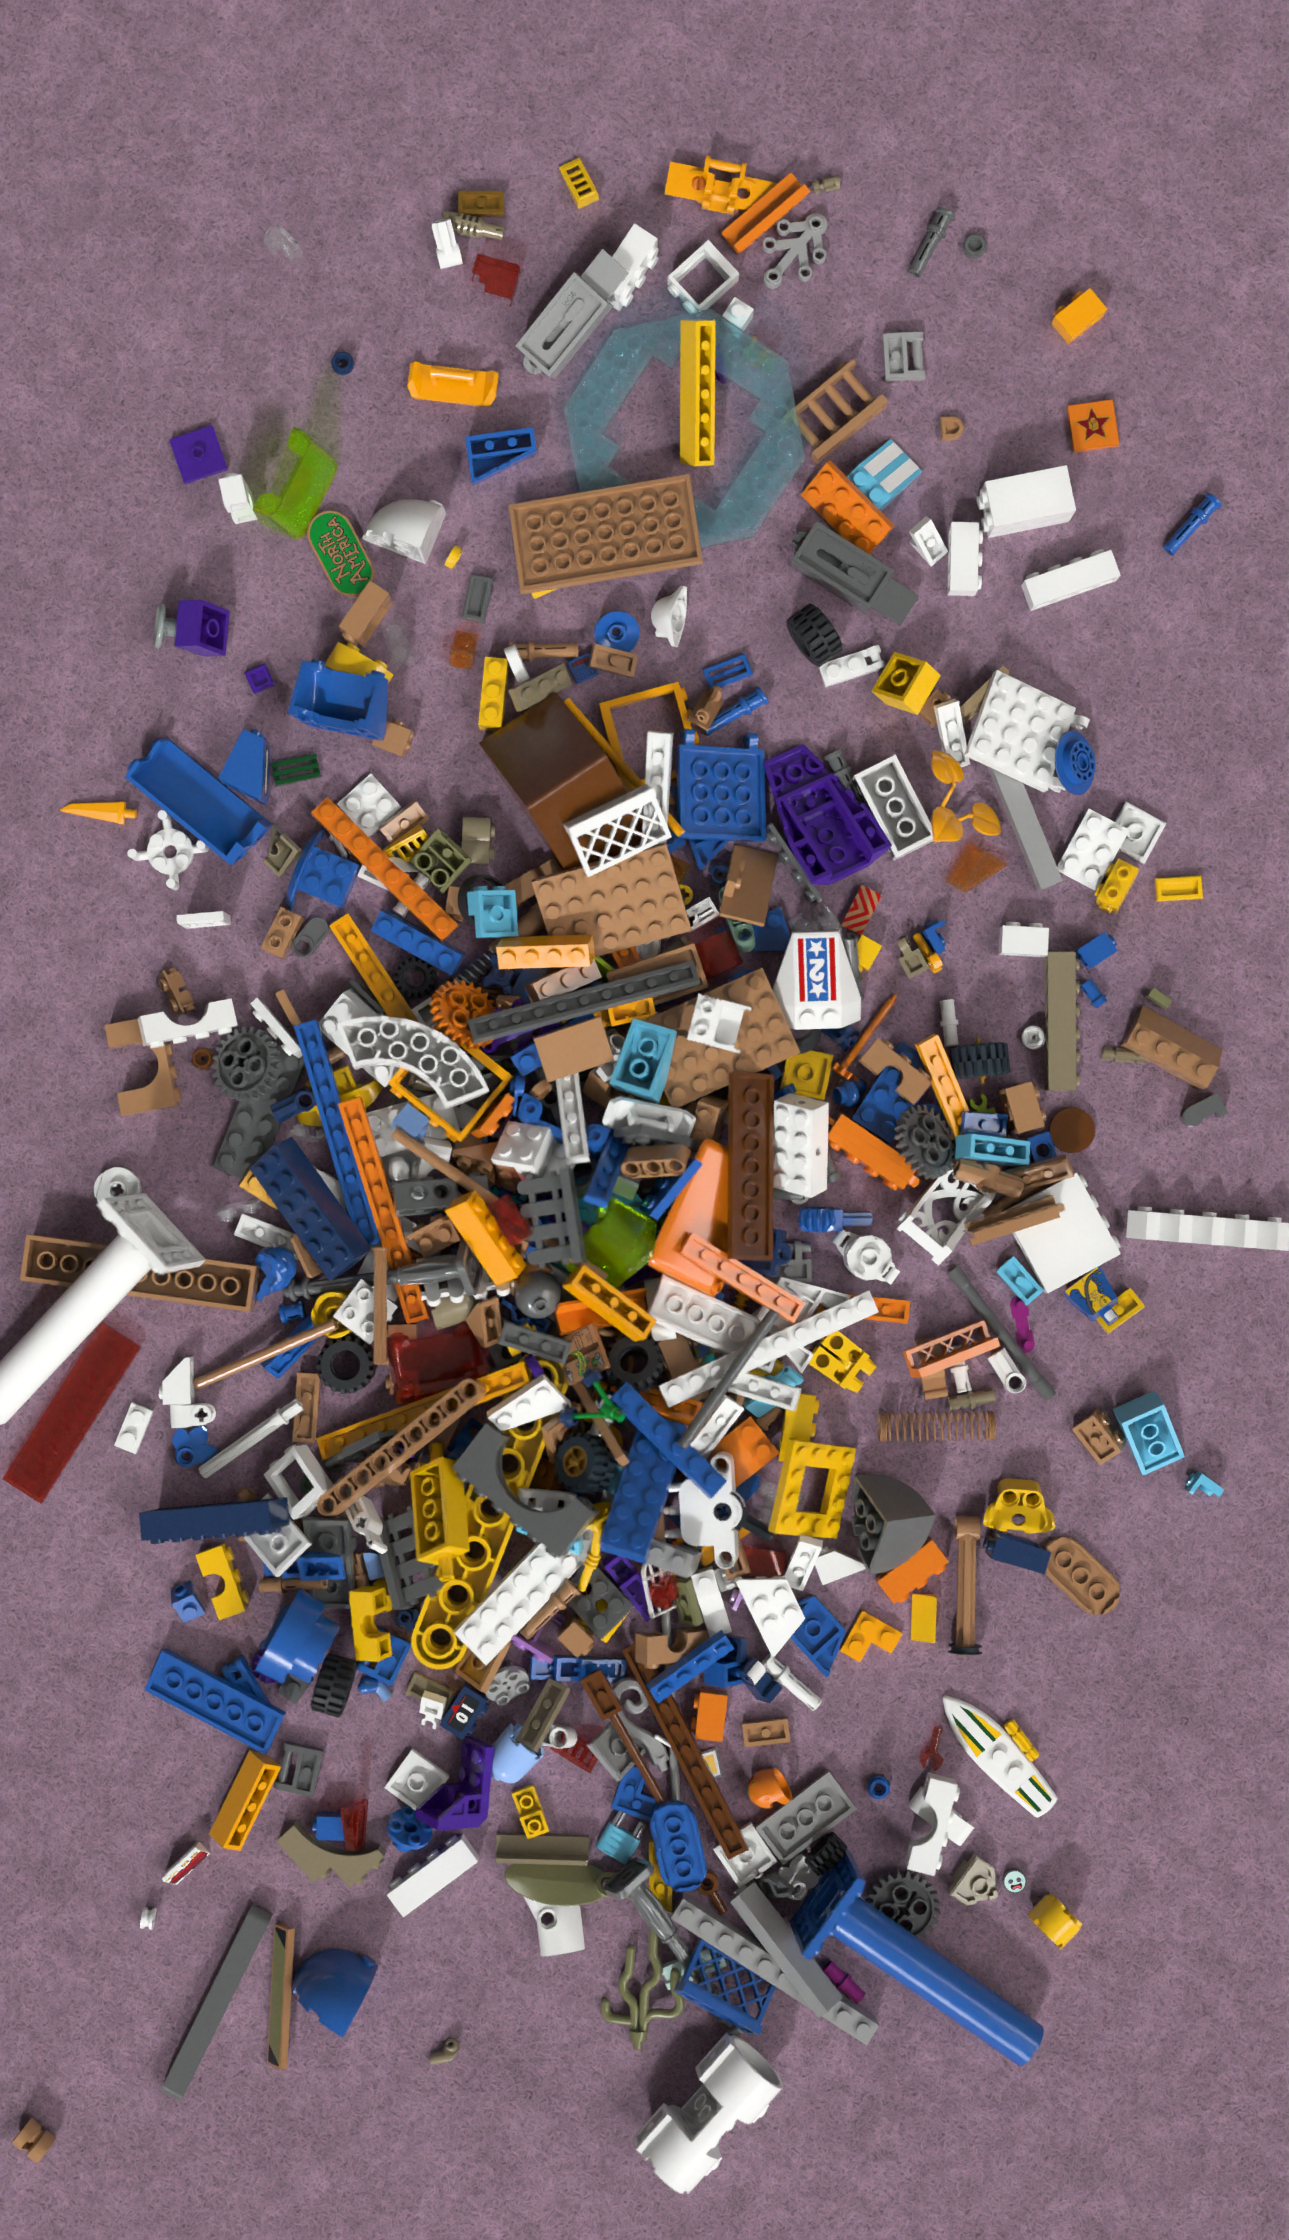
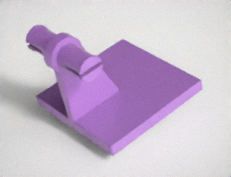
[511,1604,566,1663]

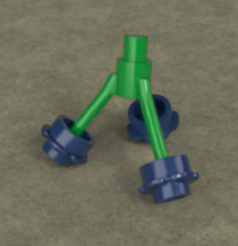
[559,1367,625,1428]

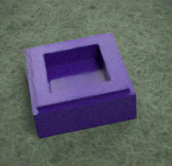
[244,664,275,694]

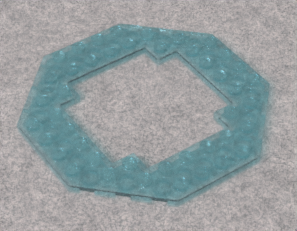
[564,309,805,548]

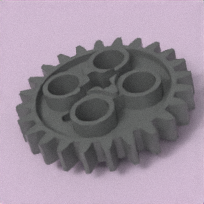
[211,1026,281,1101]
[894,1105,956,1179]
[865,1869,941,1939]

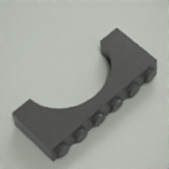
[452,1423,599,1558]

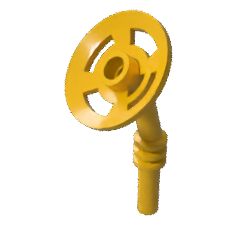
[577,1502,612,1592]

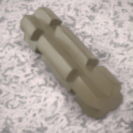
[1101,1047,1146,1064]

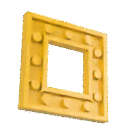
[768,1439,856,1539]

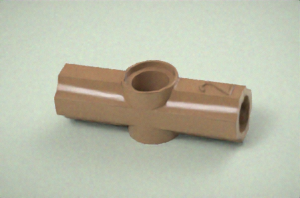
[952,1158,1025,1198]

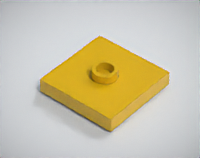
[780,1050,834,1100]

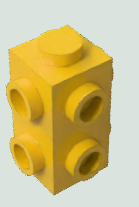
[1095,858,1139,914]

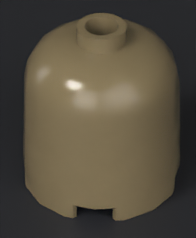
[431,1281,482,1330]

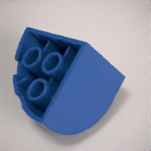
[291,1949,378,2038]

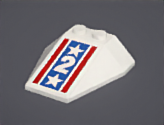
[772,931,861,1030]

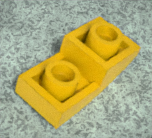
[512,1784,549,1839]

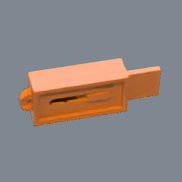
[828,1114,920,1191]

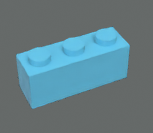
[955,1134,1030,1166]

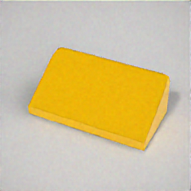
[910,1593,937,1643]

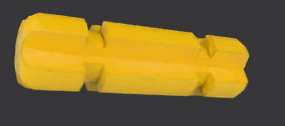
[1004,1719,1039,1761]

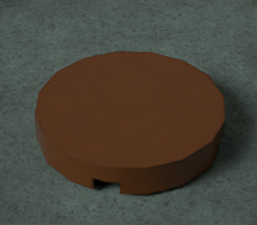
[1049,1108,1095,1153]

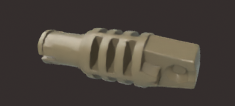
[442,212,505,241]

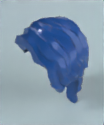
[255,1246,297,1302]

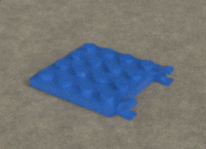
[676,729,766,842]

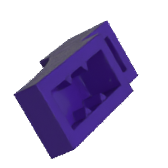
[602,1554,665,1622]

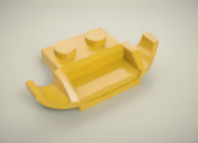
[296,1065,382,1126]

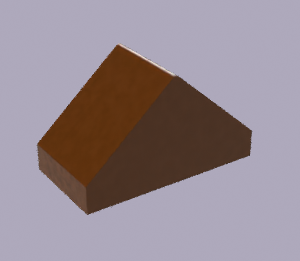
[479,692,643,871]

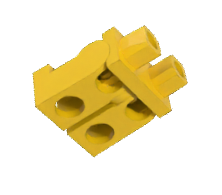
[808,1331,877,1393]

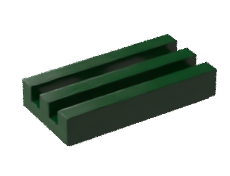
[271,754,321,787]

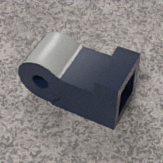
[738,1657,782,1703]

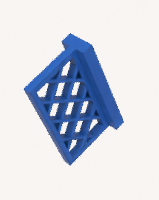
[673,1938,776,2035]

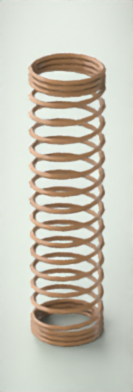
[878,1411,996,1442]

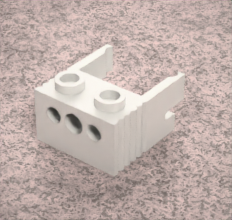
[687,994,751,1053]

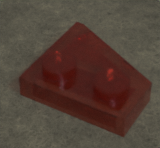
[340,1799,368,1851]

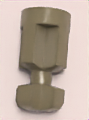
[812,175,840,194]

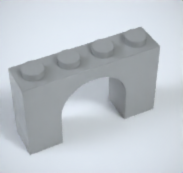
[599,1539,703,1578]

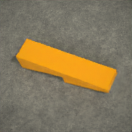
[561,997,656,1027]

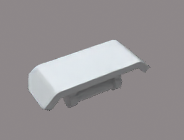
[602,1097,696,1138]

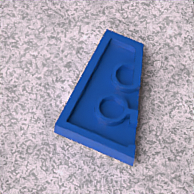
[715,907,790,952]

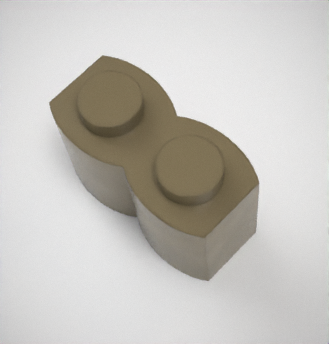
[461,817,496,866]

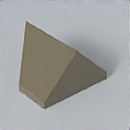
[264,822,302,878]

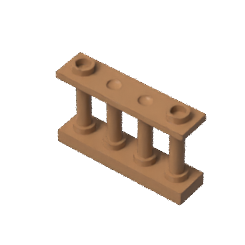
[782,359,888,465]

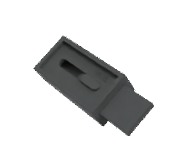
[790,521,919,626]

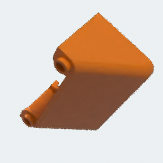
[648,1138,728,1298]

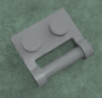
[882,332,926,382]

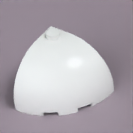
[362,499,446,564]

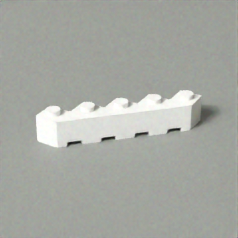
[1126,1206,1289,1251]

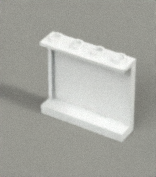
[1005,1173,1121,1293]

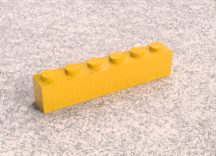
[680,319,716,466]

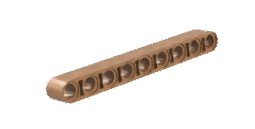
[317,1379,486,1516]

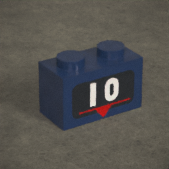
[440,1682,490,1740]

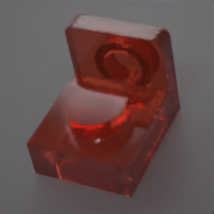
[649,1575,679,1609]

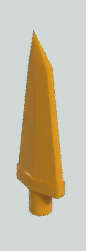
[60,801,137,825]

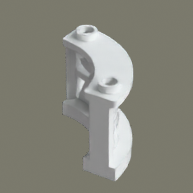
[897,1157,997,1265]

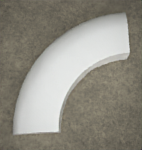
[337,1016,489,1109]

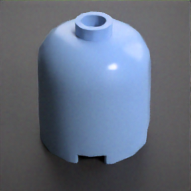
[491,1723,545,1784]

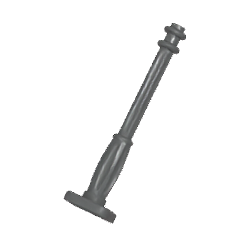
[284,1238,483,1301]
[603,1858,744,2036]

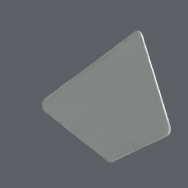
[388,857,422,872]

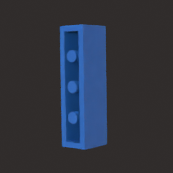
[371,909,466,975]

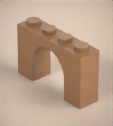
[104,1019,182,1116]

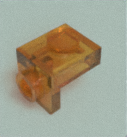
[450,630,478,670]

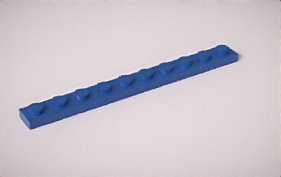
[294,1020,381,1246]

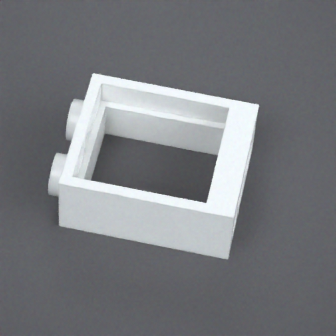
[667,240,739,317]
[264,1445,334,1519]

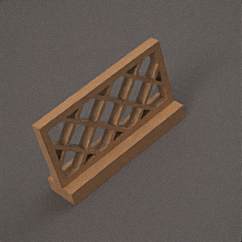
[964,1195,1065,1246]

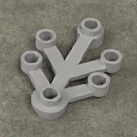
[763,213,827,289]

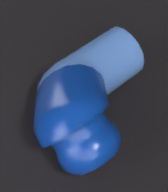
[358,1678,393,1702]

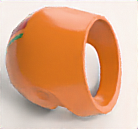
[747,1768,792,1808]

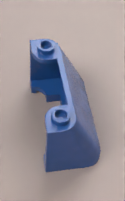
[287,659,388,741]
[515,1093,611,1169]

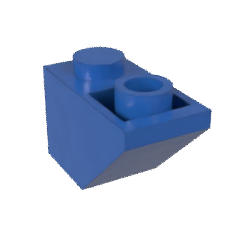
[1074,932,1118,970]

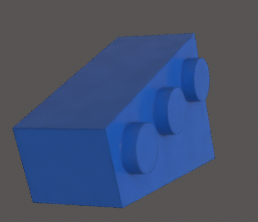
[465,427,537,486]

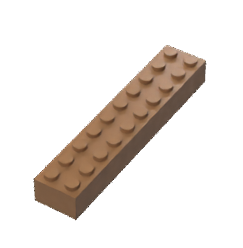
[20,1234,260,1312]

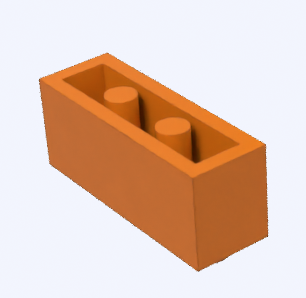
[875,1537,949,1604]

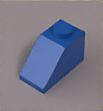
[704,1657,756,1688]

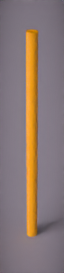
[564,698,685,837]

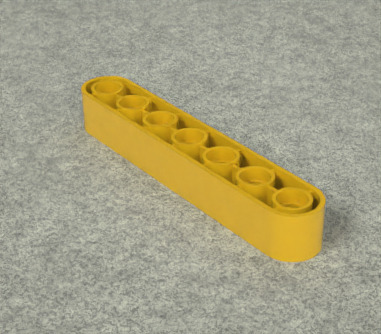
[411,1353,568,1669]

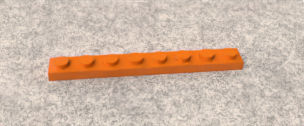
[311,797,458,942]

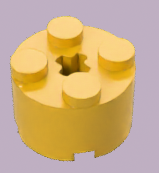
[311,1290,353,1338]
[1027,1893,1082,1950]

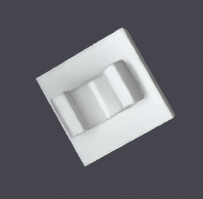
[713,1566,740,1592]

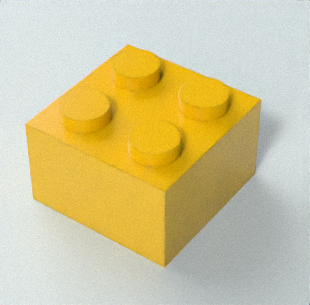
[871,652,941,715]

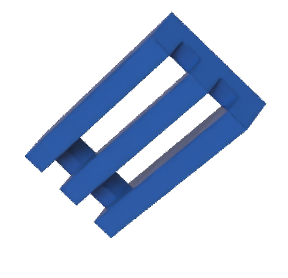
[702,653,753,689]

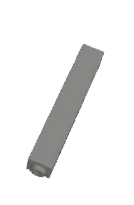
[987,766,1063,892]
[730,1882,843,2018]

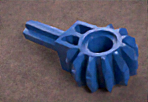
[798,1206,873,1232]

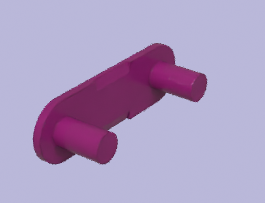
[1010,1296,1035,1353]

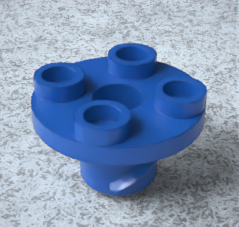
[387,1805,433,1852]

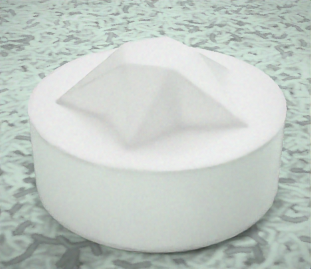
[1021,1025,1046,1050]

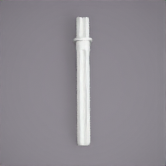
[199,1398,304,1478]

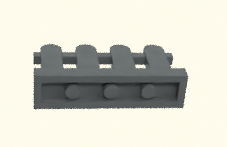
[517,1168,587,1269]
[379,1506,443,1610]

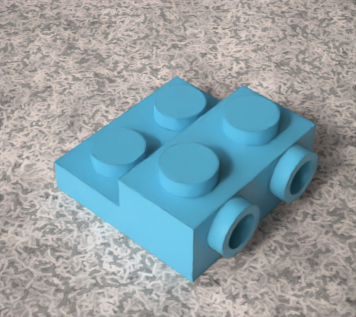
[467,886,519,938]

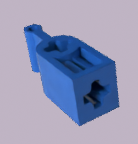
[496,1295,553,1333]

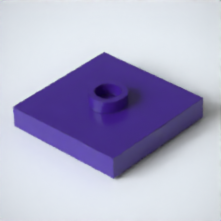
[169,425,228,484]

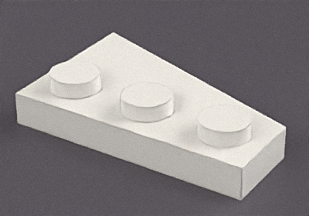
[487,1374,571,1432]

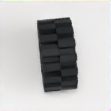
[394,957,437,999]
[804,1832,847,1876]

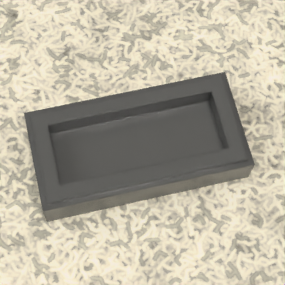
[462,573,494,624]

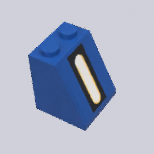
[218,728,271,805]

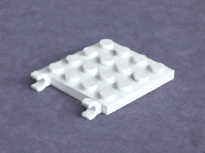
[964,670,1090,793]

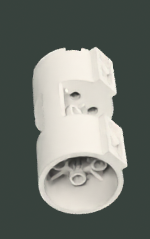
[633,2033,783,2194]

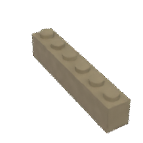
[1045,952,1080,1091]

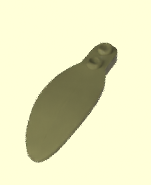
[504,1864,631,1906]

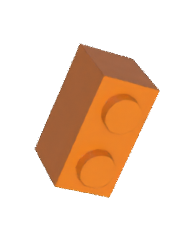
[690,1688,728,1742]

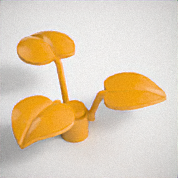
[929,750,1002,842]

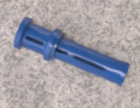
[1162,492,1222,556]
[704,686,769,736]

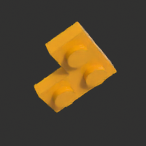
[839,1610,903,1662]

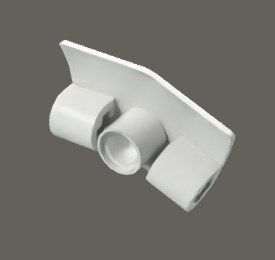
[523,1896,585,1956]

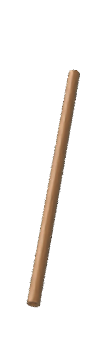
[391,1128,609,1280]

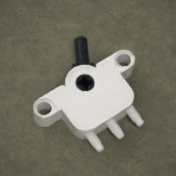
[663,1451,775,1569]

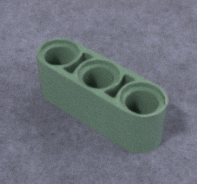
[719,886,756,953]

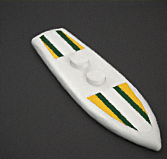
[942,1695,1058,1818]

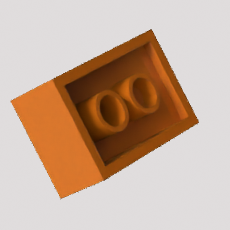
[706,1416,780,1487]

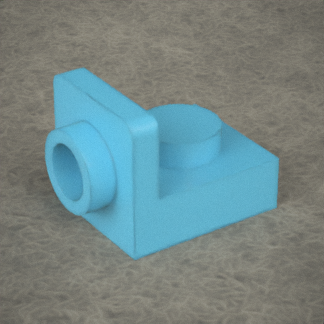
[1185,1471,1224,1497]

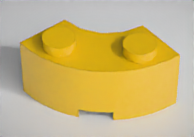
[325,642,394,684]

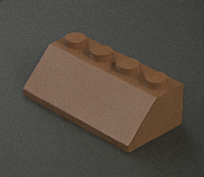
[1120,1005,1223,1090]

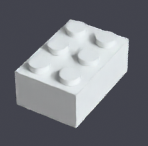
[608,223,659,311]

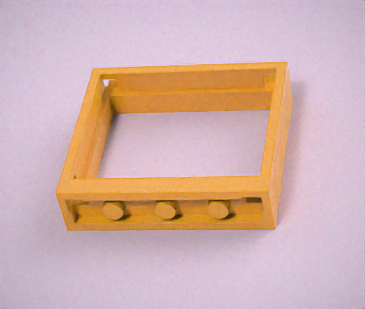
[599,682,700,793]
[388,1022,514,1143]

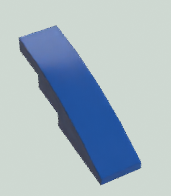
[262,1551,346,1581]
[529,1655,626,1683]

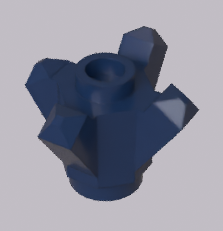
[481,953,523,996]

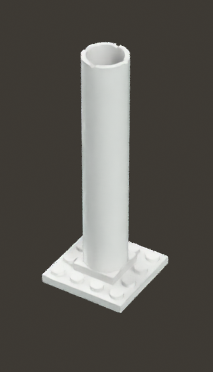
[0,1193,206,1425]

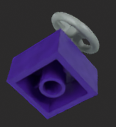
[154,599,230,657]

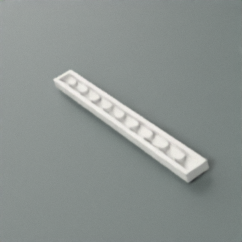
[636,731,673,960]
[658,1291,879,1408]

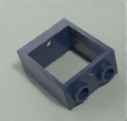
[983,1530,1051,1575]

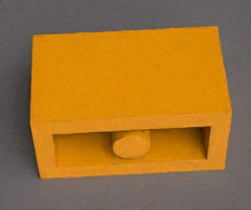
[1051,288,1107,345]

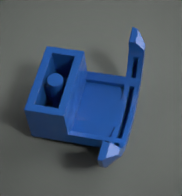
[286,828,361,912]

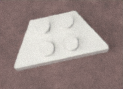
[734,1576,805,1657]

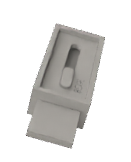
[516,249,629,378]

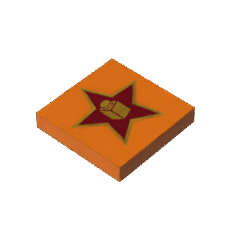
[1067,399,1119,453]

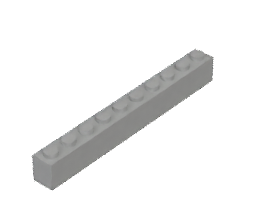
[670,1892,879,2045]

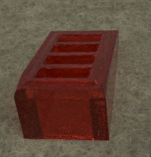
[550,1732,598,1773]

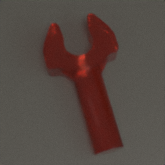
[919,1726,943,1771]

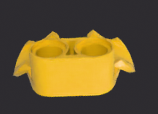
[983,1478,1055,1534]

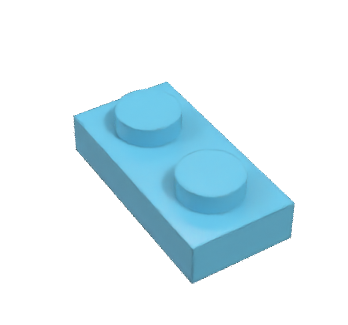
[995,1256,1044,1306]

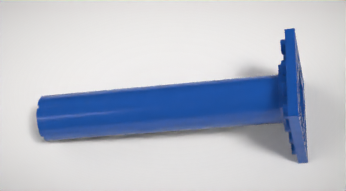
[789,1850,1044,2066]

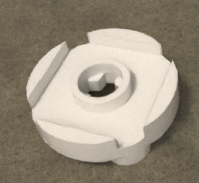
[94,1167,142,1202]

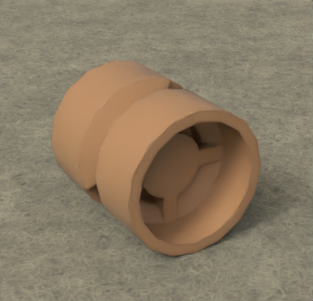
[12,2117,57,2164]

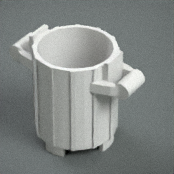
[831,1229,900,1285]

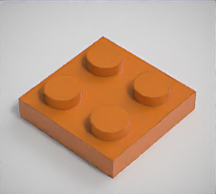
[470,1093,514,1139]

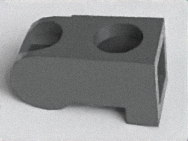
[1180,1093,1228,1127]

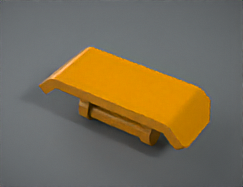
[407,361,499,407]

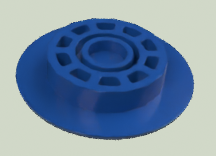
[1055,731,1096,795]

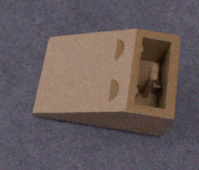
[452,1142,521,1191]

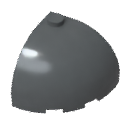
[851,1474,935,1574]

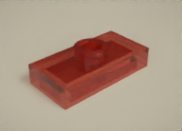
[487,1195,533,1247]

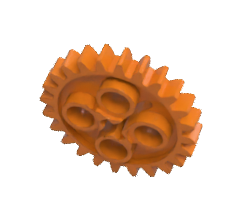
[430,979,497,1050]

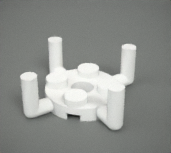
[127,810,209,891]

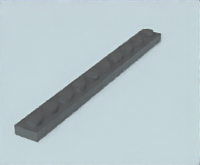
[468,960,700,1044]

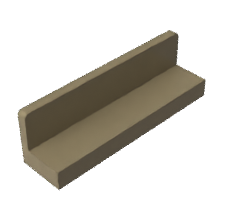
[495,1833,589,1866]

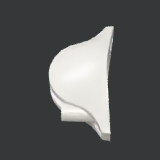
[651,586,687,648]

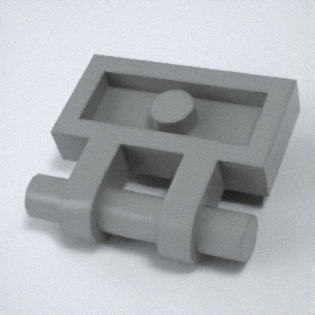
[765,1241,812,1283]

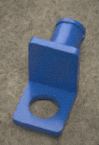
[447,1418,484,1461]

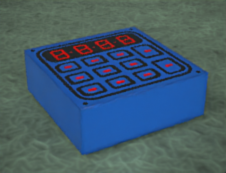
[568,653,599,684]

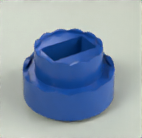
[255,1588,341,1683]

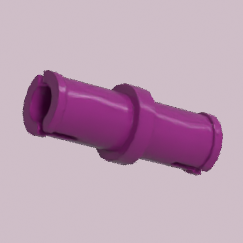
[822,1960,866,2004]

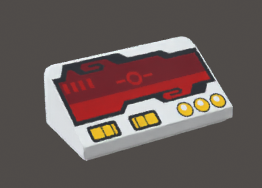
[162,1841,210,1885]

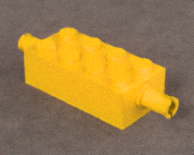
[410,1443,470,1581]

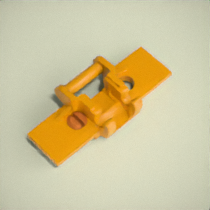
[665,155,777,215]

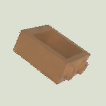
[339,581,394,648]

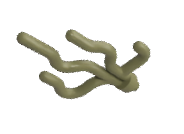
[601,1927,685,2050]

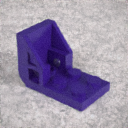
[415,1736,494,1830]

